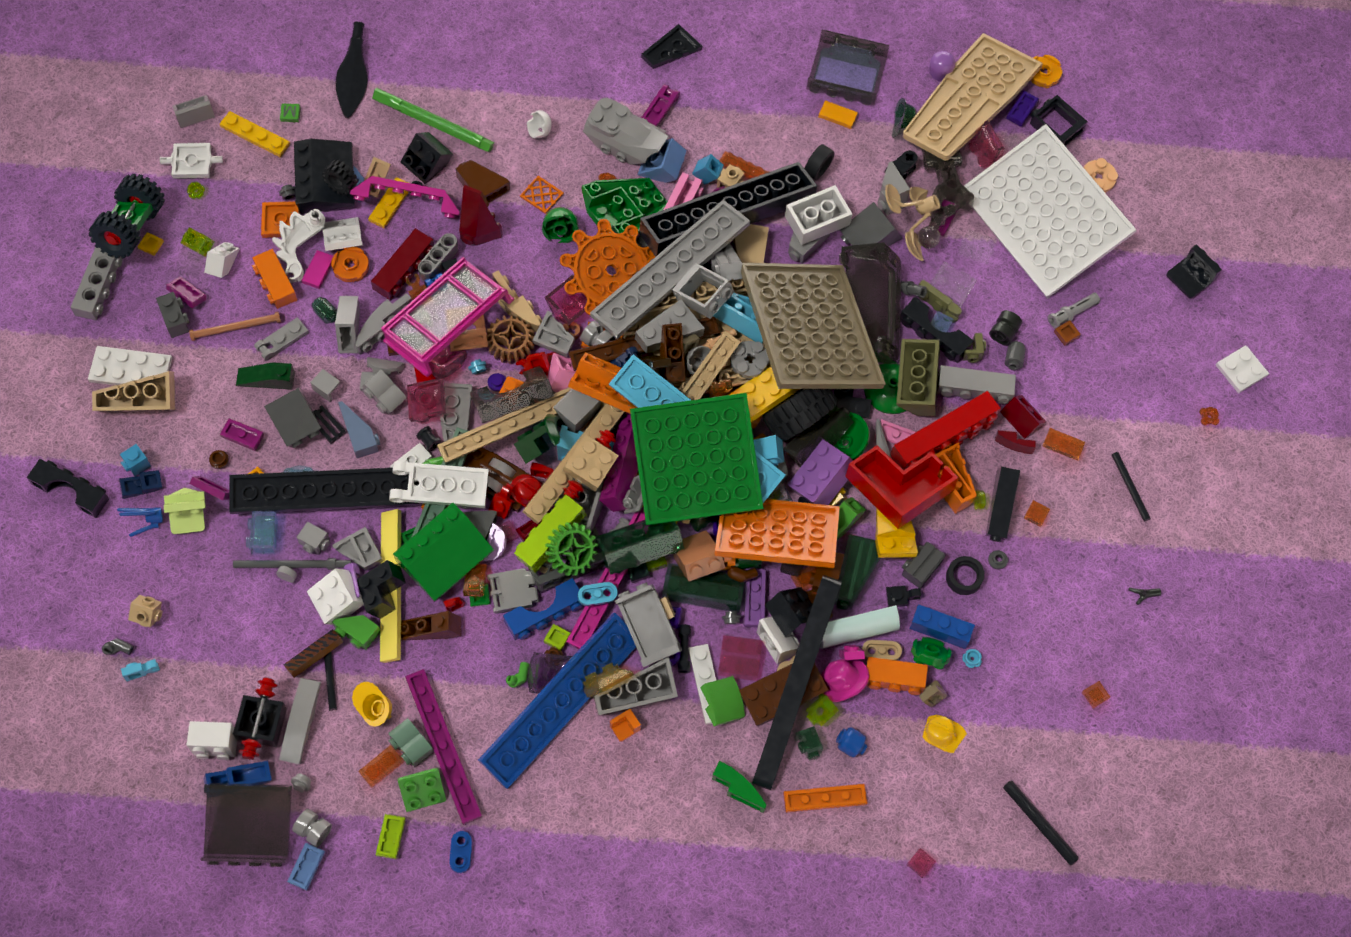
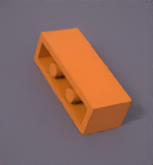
[251,248,297,309]
[867,657,928,695]

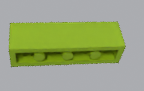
[514,495,587,573]

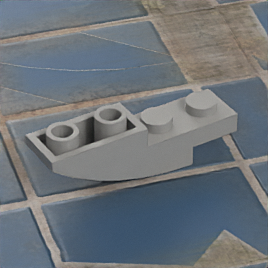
[355,293,412,355]

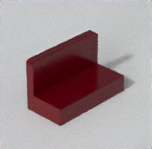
[1000,395,1046,438]

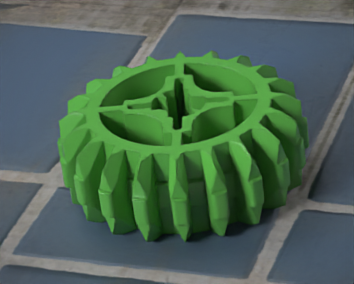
[545,522,598,576]

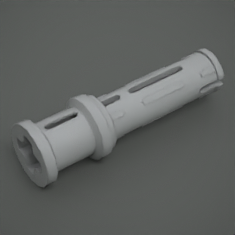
[1048,292,1100,329]

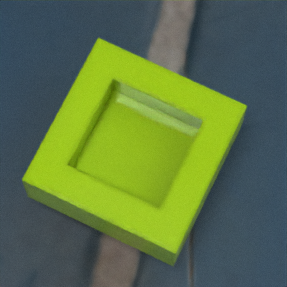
[543,624,571,651]

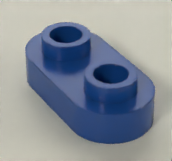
[449,831,472,874]

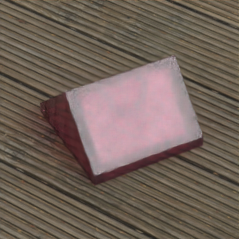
[544,274,587,326]

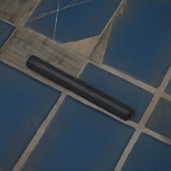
[1003,780,1079,865]

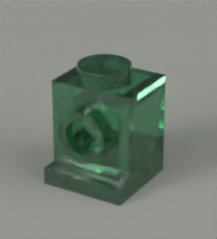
[794,726,823,761]

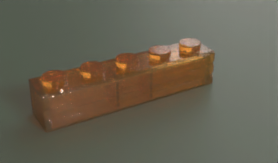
[720,151,770,179]

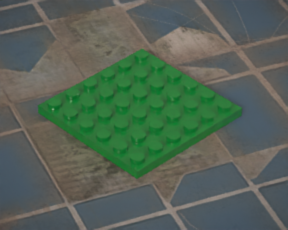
[630,393,764,526]

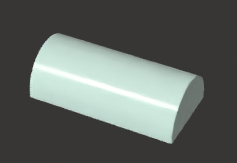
[820,605,900,649]

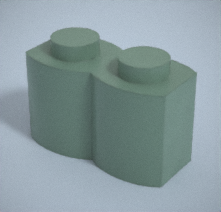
[388,718,434,767]

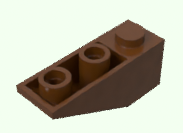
[660,323,685,382]
[401,611,461,641]

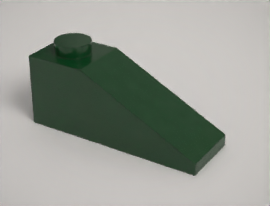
[236,362,295,390]

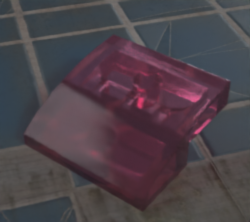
[718,635,763,681]

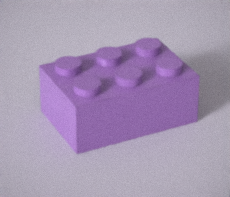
[787,439,853,505]

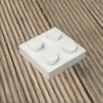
[1216,345,1269,394]

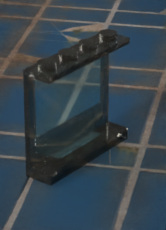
[806,29,890,105]

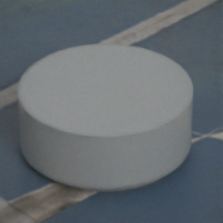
[276,566,297,583]

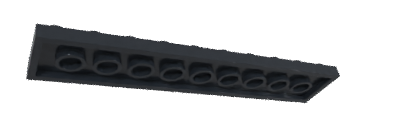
[229,468,425,514]

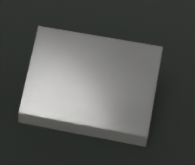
[173,95,215,128]
[553,389,601,433]

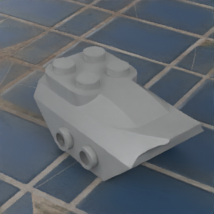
[583,98,669,165]

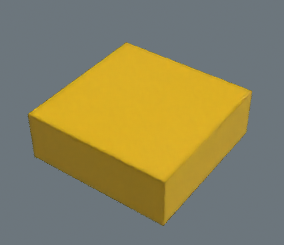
[137,232,164,256]

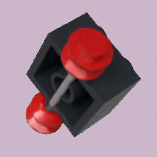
[233,678,287,760]

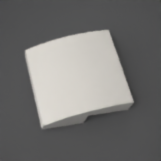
[322,217,362,251]

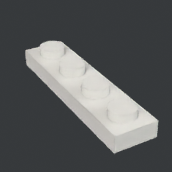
[688,644,716,725]

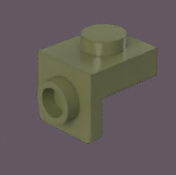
[962,333,986,363]

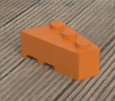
[935,442,977,514]

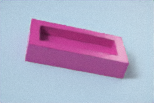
[302,250,333,289]

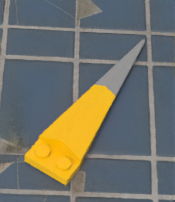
[875,419,918,558]

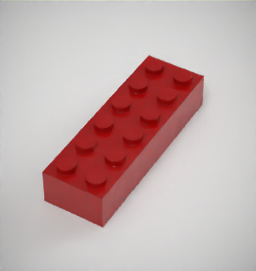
[890,391,1001,470]

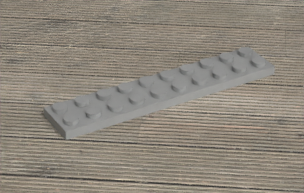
[590,200,750,339]

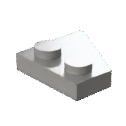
[332,527,383,570]

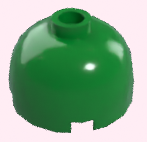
[542,207,579,243]

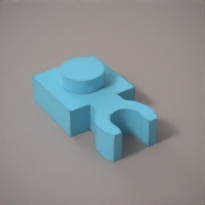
[121,659,160,681]

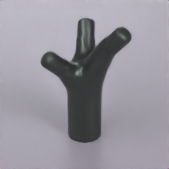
[1128,587,1161,605]

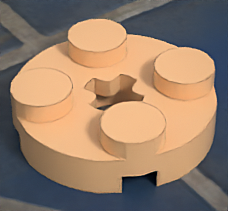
[1083,158,1118,193]

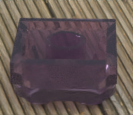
[528,652,573,694]

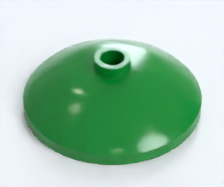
[864,363,907,414]
[815,412,870,461]

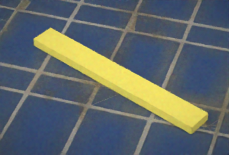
[380,509,401,663]

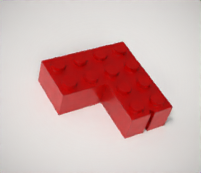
[845,445,959,529]

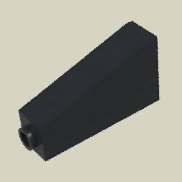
[985,466,1021,542]

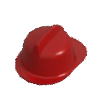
[511,474,543,507]

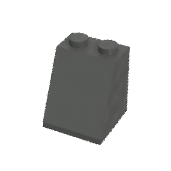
[840,202,903,261]
[264,388,322,448]

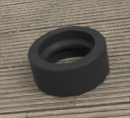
[804,144,835,180]
[946,556,985,595]

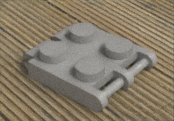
[487,568,539,614]

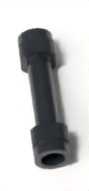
[678,624,691,673]

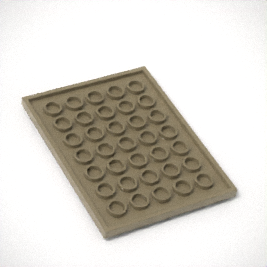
[741,262,885,389]

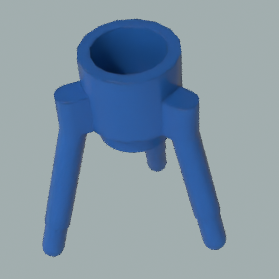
[117,507,163,537]

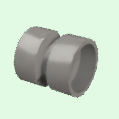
[580,321,616,347]
[292,808,332,847]

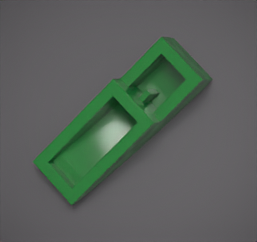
[712,760,767,813]

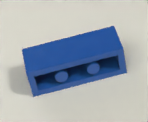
[909,604,975,649]

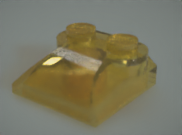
[583,662,634,698]

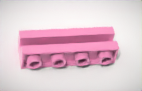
[664,172,704,210]

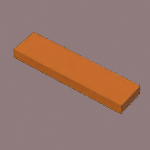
[783,784,867,813]

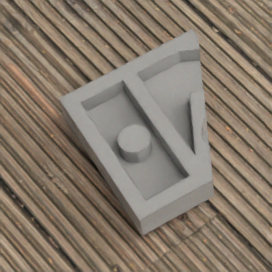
[533,310,575,357]

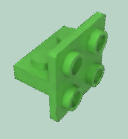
[397,768,446,812]

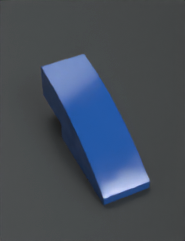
[204,761,272,798]

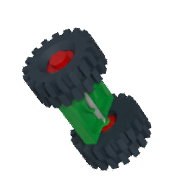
[89,174,165,259]

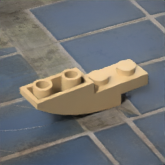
[492,270,542,332]

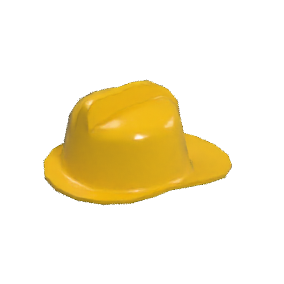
[352,682,392,727]
[922,715,967,753]

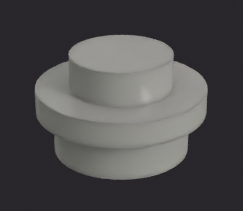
[291,774,311,792]

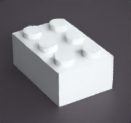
[785,185,852,245]

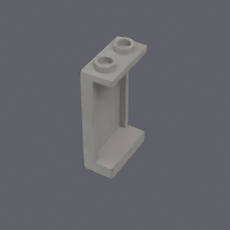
[615,582,682,667]

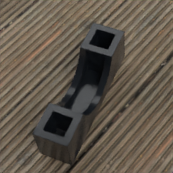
[899,297,974,363]
[26,459,109,518]

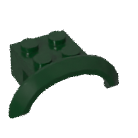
[514,414,570,464]

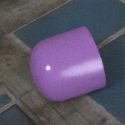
[929,50,955,81]

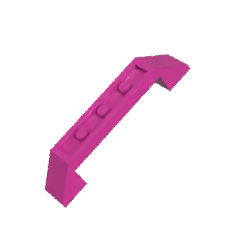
[350,176,460,219]

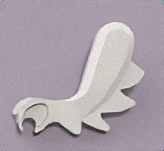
[272,209,325,283]

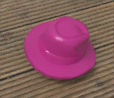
[821,659,869,702]

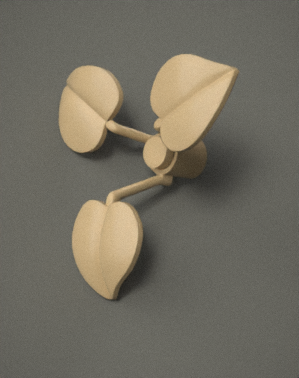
[885,184,940,261]

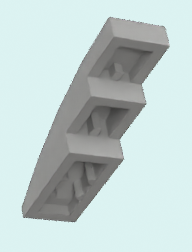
[279,678,321,764]

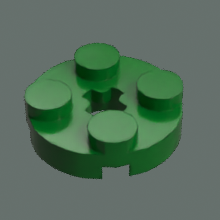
[911,637,952,669]

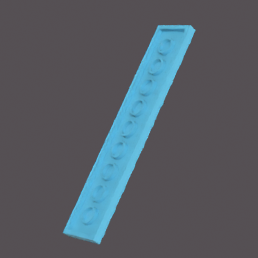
[609,354,786,503]

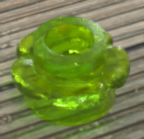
[187,182,205,199]

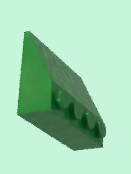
[393,503,494,602]

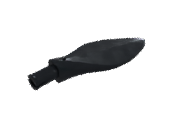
[336,21,368,118]

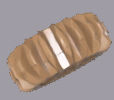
[486,314,535,364]

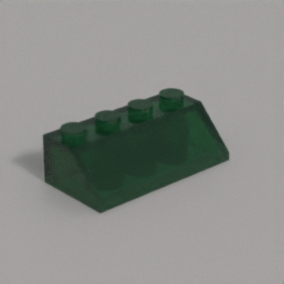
[595,520,685,575]
[662,563,745,613]

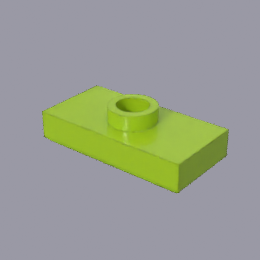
[375,814,406,860]

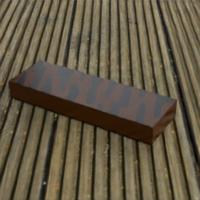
[283,629,343,678]

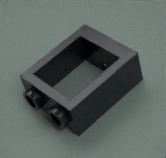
[1030,95,1088,146]

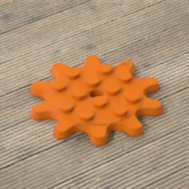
[559,219,655,315]

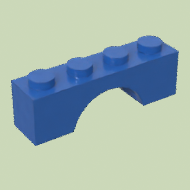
[503,578,583,640]

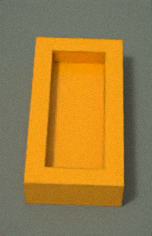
[818,100,858,129]

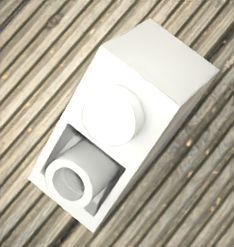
[204,242,240,278]

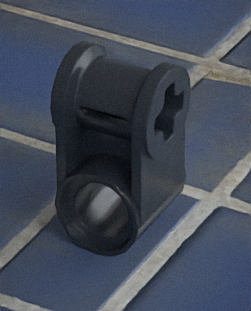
[884,150,918,180]

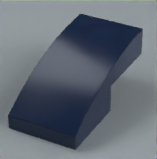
[119,470,162,499]

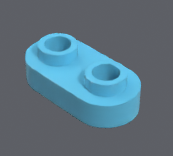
[577,582,617,606]

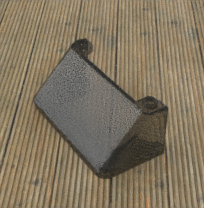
[839,242,901,364]

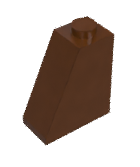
[455,160,510,203]

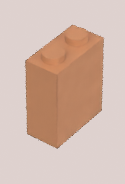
[670,530,725,582]

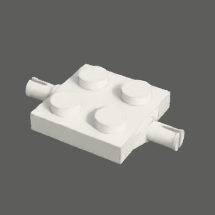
[160,143,223,178]

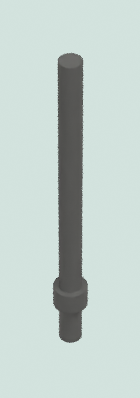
[233,558,352,570]

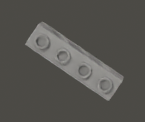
[70,247,123,320]

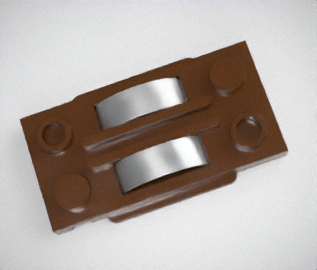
[463,447,529,513]

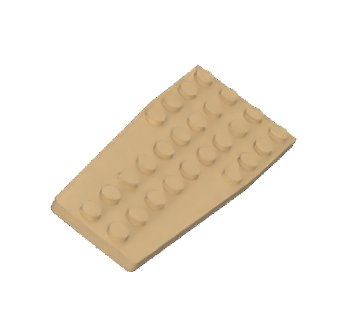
[903,33,1042,161]

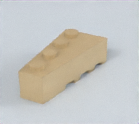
[92,371,175,411]

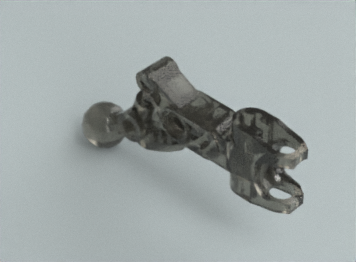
[917,149,974,249]

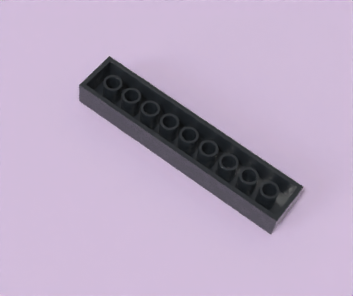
[639,162,817,257]

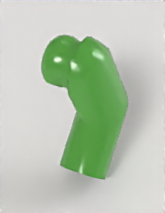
[506,662,530,688]

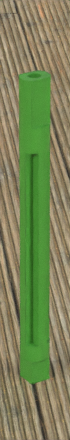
[372,88,494,152]

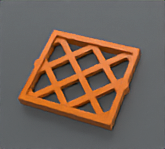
[520,176,564,214]

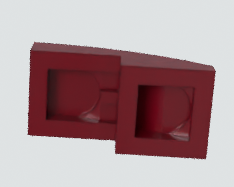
[995,430,1036,454]

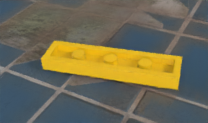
[220,111,290,158]

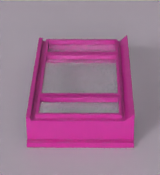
[381,257,514,377]

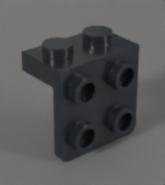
[1166,244,1222,299]

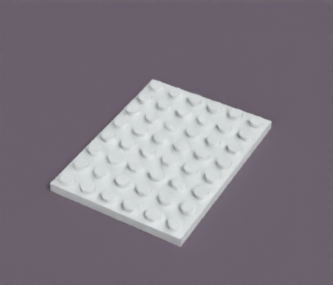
[959,124,1136,299]

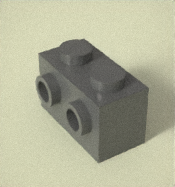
[156,292,190,338]

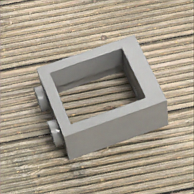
[672,263,734,319]

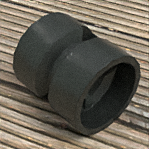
[989,310,1023,345]

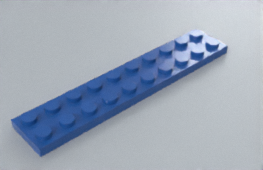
[478,613,636,789]

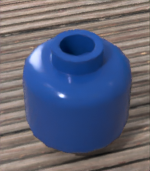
[836,727,867,757]

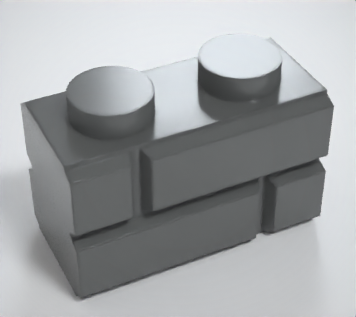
[902,542,946,589]

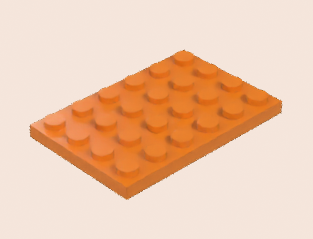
[715,499,840,568]

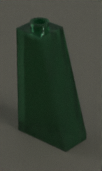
[834,534,881,610]

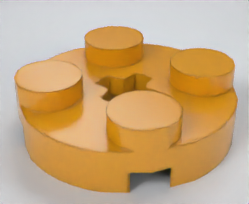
[1030,55,1062,88]

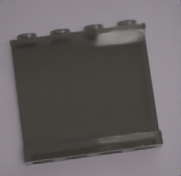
[201,783,292,867]

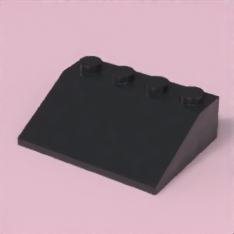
[294,138,355,214]

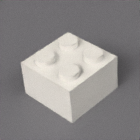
[307,568,364,625]
[187,721,237,760]

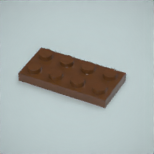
[739,663,829,727]

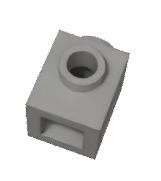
[297,522,330,555]

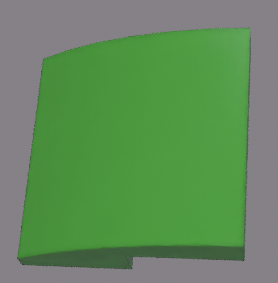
[700,676,745,727]

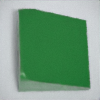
[468,583,490,607]

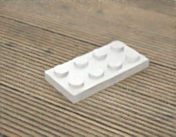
[88,346,172,385]

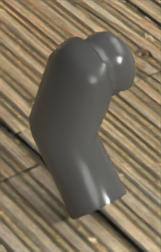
[102,639,134,655]

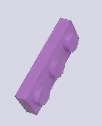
[744,569,766,627]

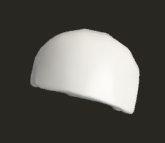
[527,110,552,139]

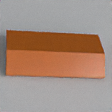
[568,352,637,413]

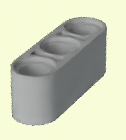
[418,233,458,281]

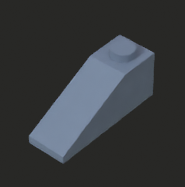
[338,401,380,459]

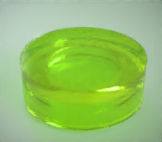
[973,490,986,510]

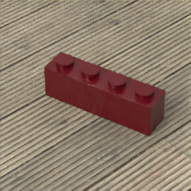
[371,228,434,300]

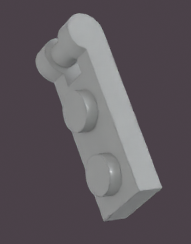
[254,317,309,361]

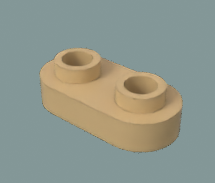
[862,640,902,661]

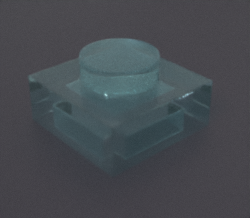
[931,311,954,332]

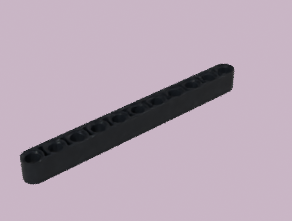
[752,575,842,791]

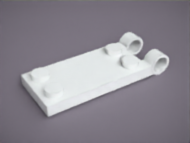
[389,461,489,508]

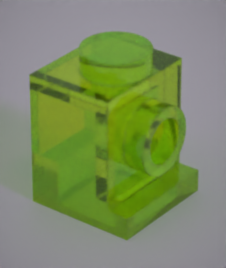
[180,227,215,257]
[805,694,839,727]

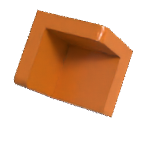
[610,709,641,742]

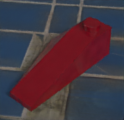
[459,185,503,246]

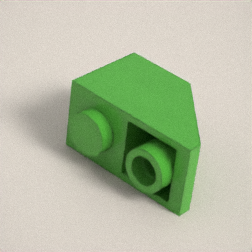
[332,615,380,650]

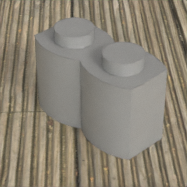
[362,370,407,414]

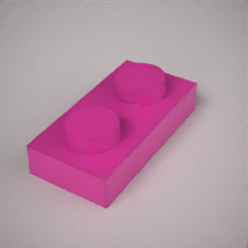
[839,645,865,660]

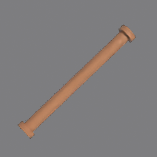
[189,311,281,341]

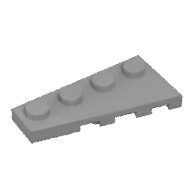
[434,382,473,442]

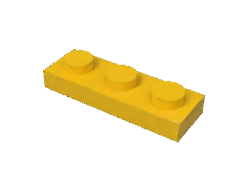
[368,177,409,229]

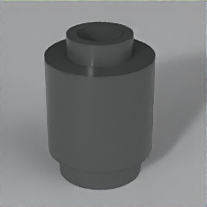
[1004,341,1026,370]

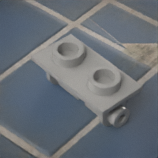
[623,475,643,514]

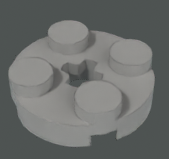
[730,341,769,379]

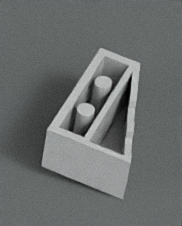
[635,300,705,354]

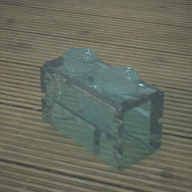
[246,511,278,554]

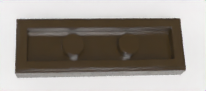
[638,355,672,369]

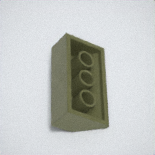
[896,339,940,416]

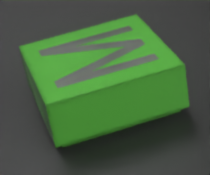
[280,103,300,122]

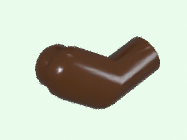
[727,567,758,583]

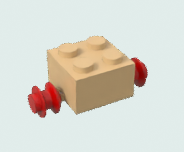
[562,430,619,500]

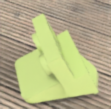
[164,488,206,534]

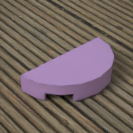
[483,523,507,561]

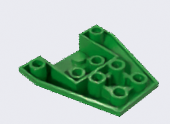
[581,178,668,234]

